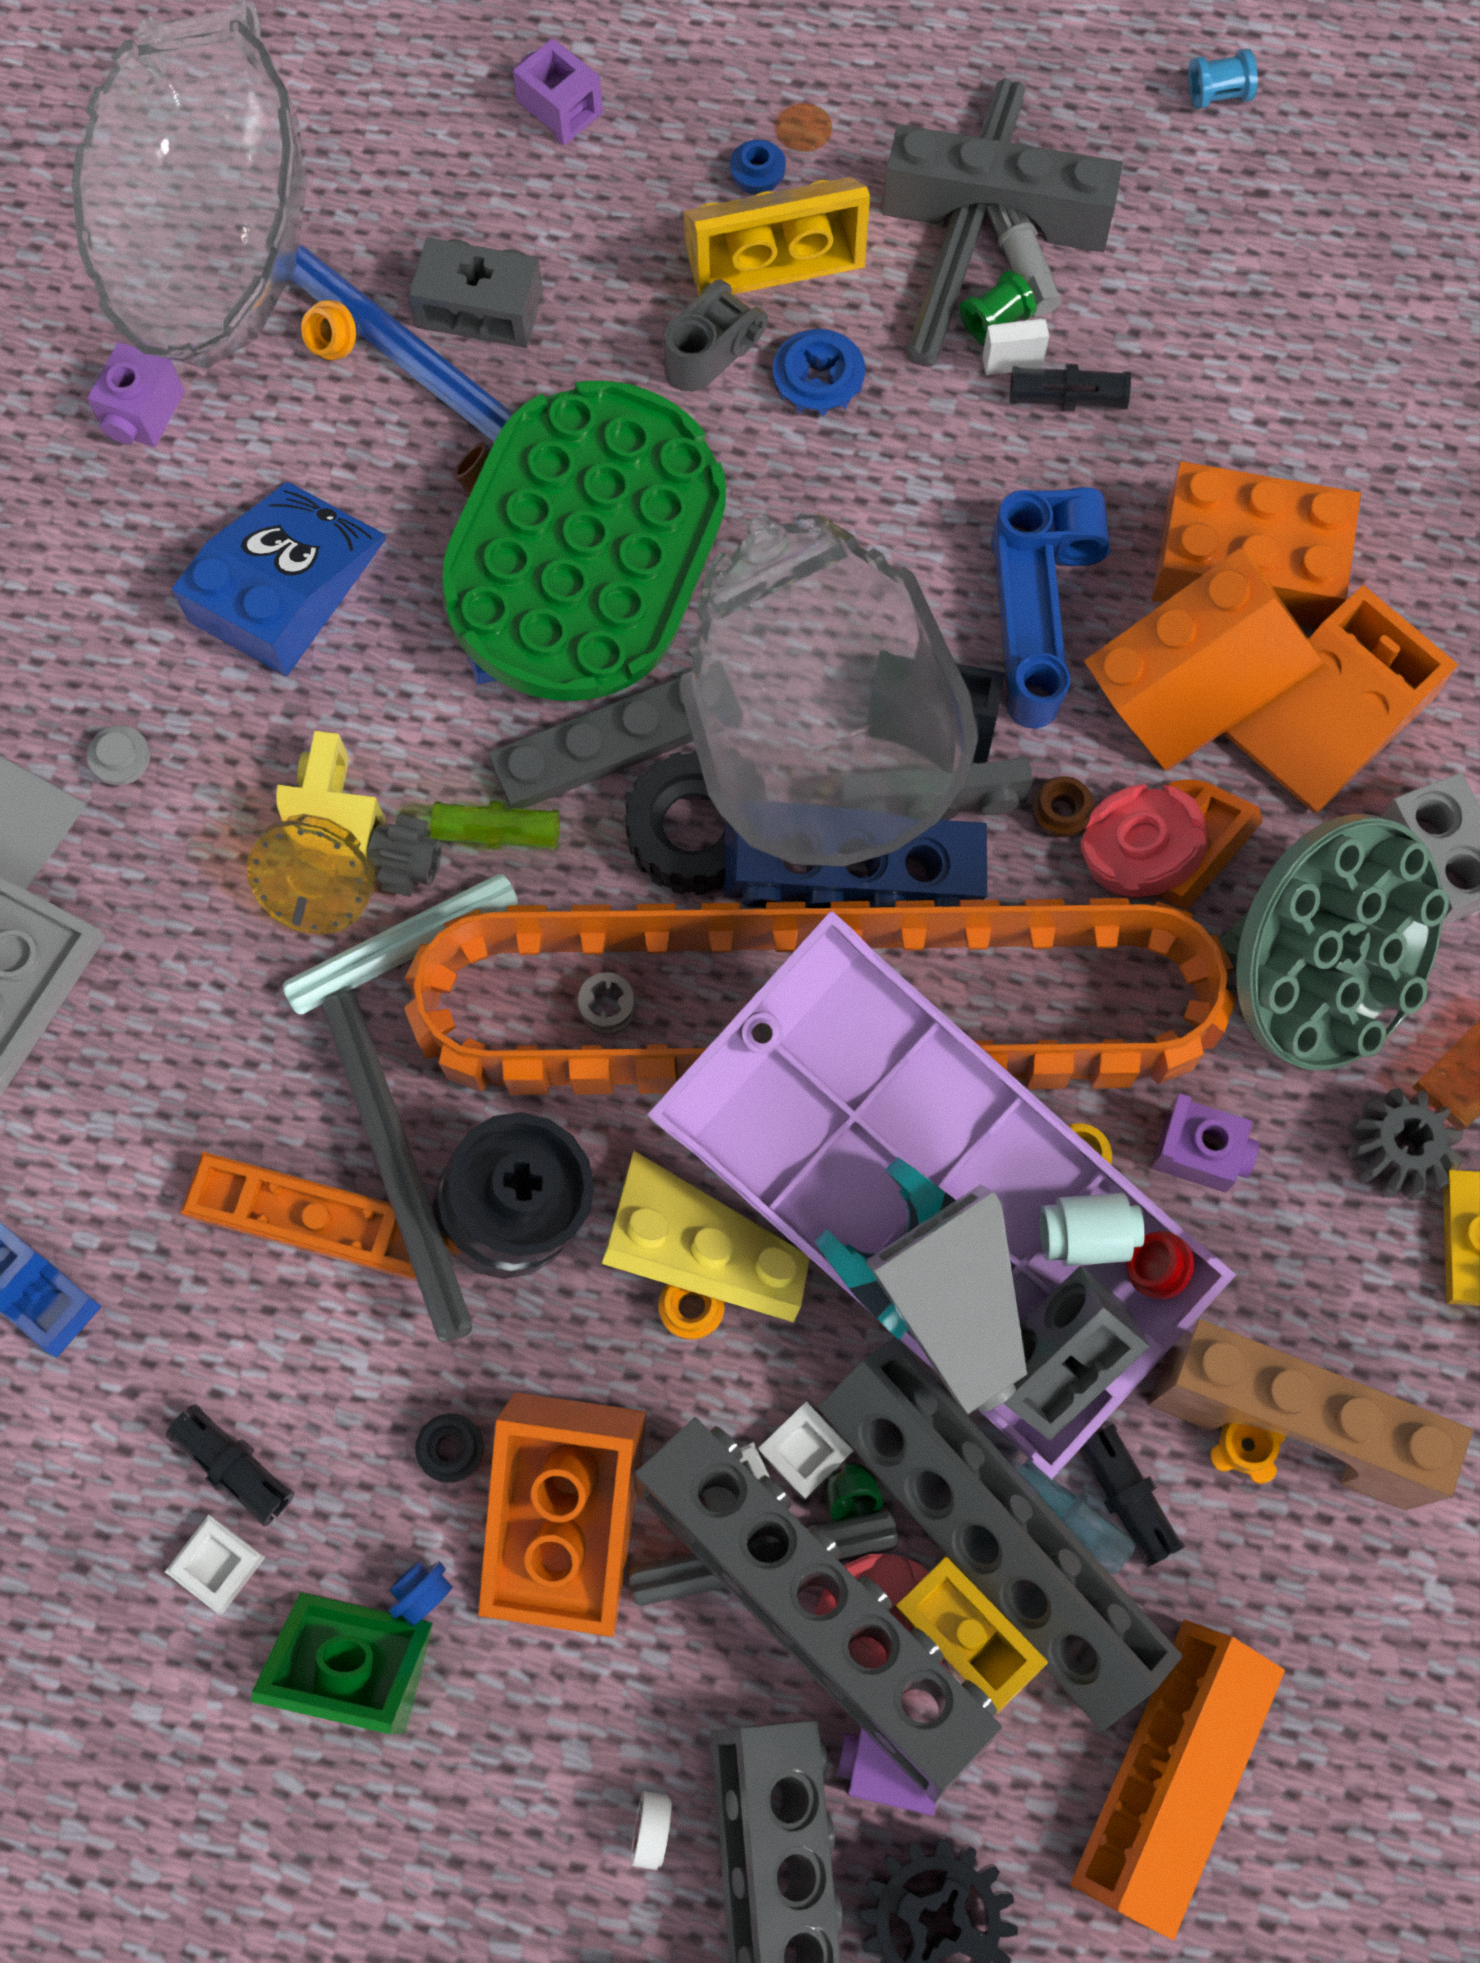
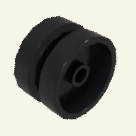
[432,1112,595,1279]

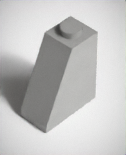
[864,1184,1027,1415]

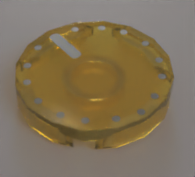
[247,814,375,935]

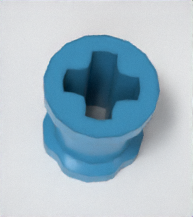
[1188,48,1258,109]

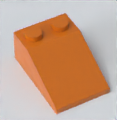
[478,1392,647,1637]

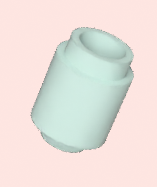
[1039,1193,1144,1266]

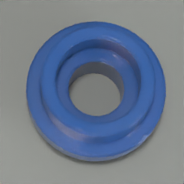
[730,140,786,195]
[387,1560,453,1626]

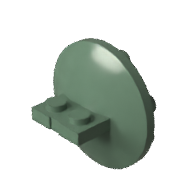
[1220,814,1449,1070]

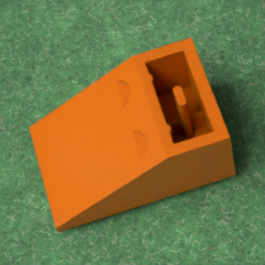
[1224,584,1459,815]

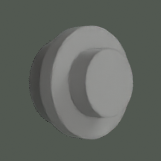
[87,725,150,785]

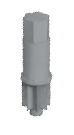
[986,203,1062,317]

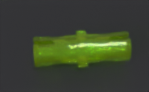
[431,801,560,850]

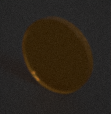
[777,103,832,152]

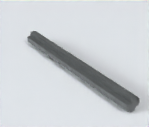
[907,78,1025,367]
[323,992,472,1343]

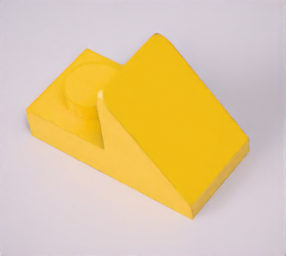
[896,1557,1048,1714]

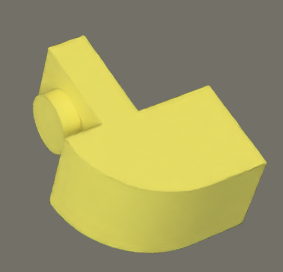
[276,731,386,877]

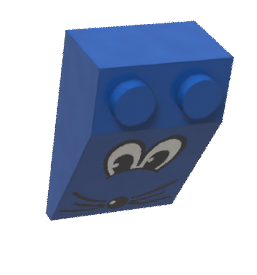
[171,481,386,677]

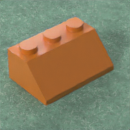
[1084,547,1324,771]

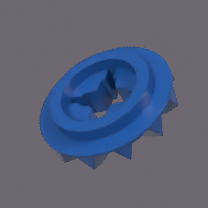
[773,329,865,417]

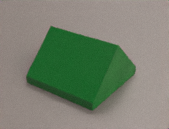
[251,1592,432,1735]

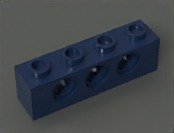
[724,806,988,908]

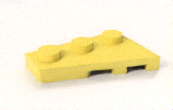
[602,1151,810,1323]

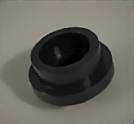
[415,1413,484,1483]

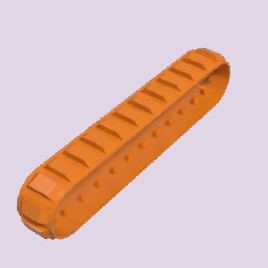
[404,898,1236,1095]

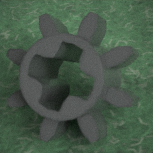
[366,814,442,897]

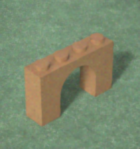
[1148,1319,1474,1510]

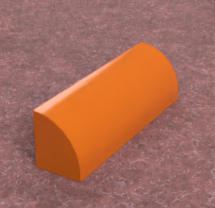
[1070,1619,1285,1941]

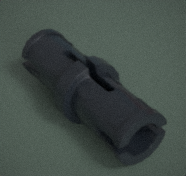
[1010,363,1131,412]
[165,1404,295,1527]
[1079,1424,1185,1568]

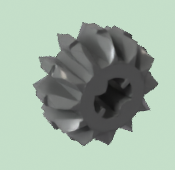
[1347,1088,1464,1201]

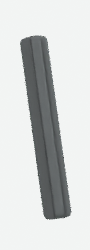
[628,1511,898,1606]

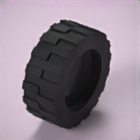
[624,750,762,895]

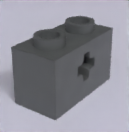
[409,237,543,348]

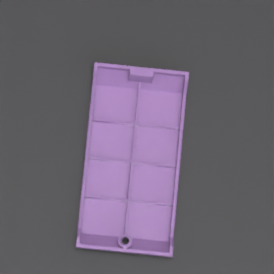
[647,910,1236,1480]

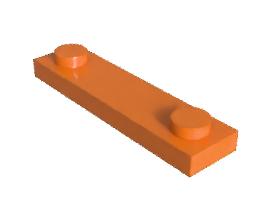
[180,1151,447,1282]

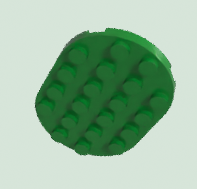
[442,381,726,701]

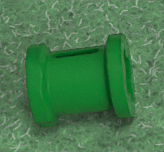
[959,270,1037,346]

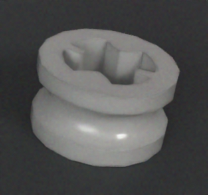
[578,972,636,1035]

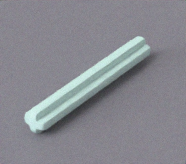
[282,874,518,1014]

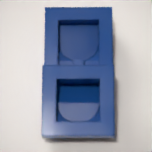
[0,1221,102,1358]

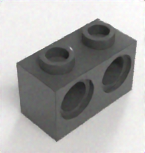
[1003,1266,1150,1440]

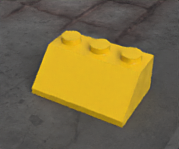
[683,177,870,296]

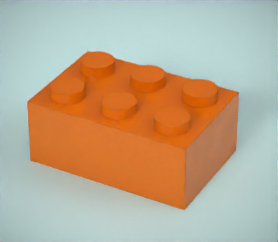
[1151,461,1361,630]

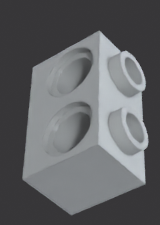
[1381,772,1480,926]

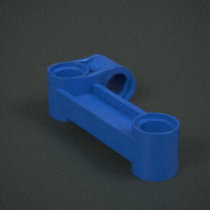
[991,487,1110,729]

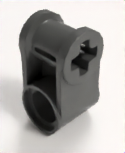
[664,279,768,392]

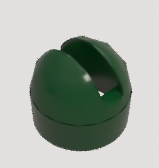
[825,1463,883,1521]

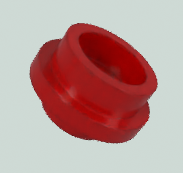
[1126,1231,1194,1300]

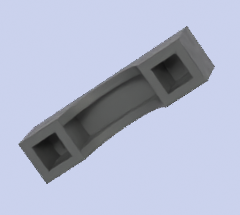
[883,124,1123,253]

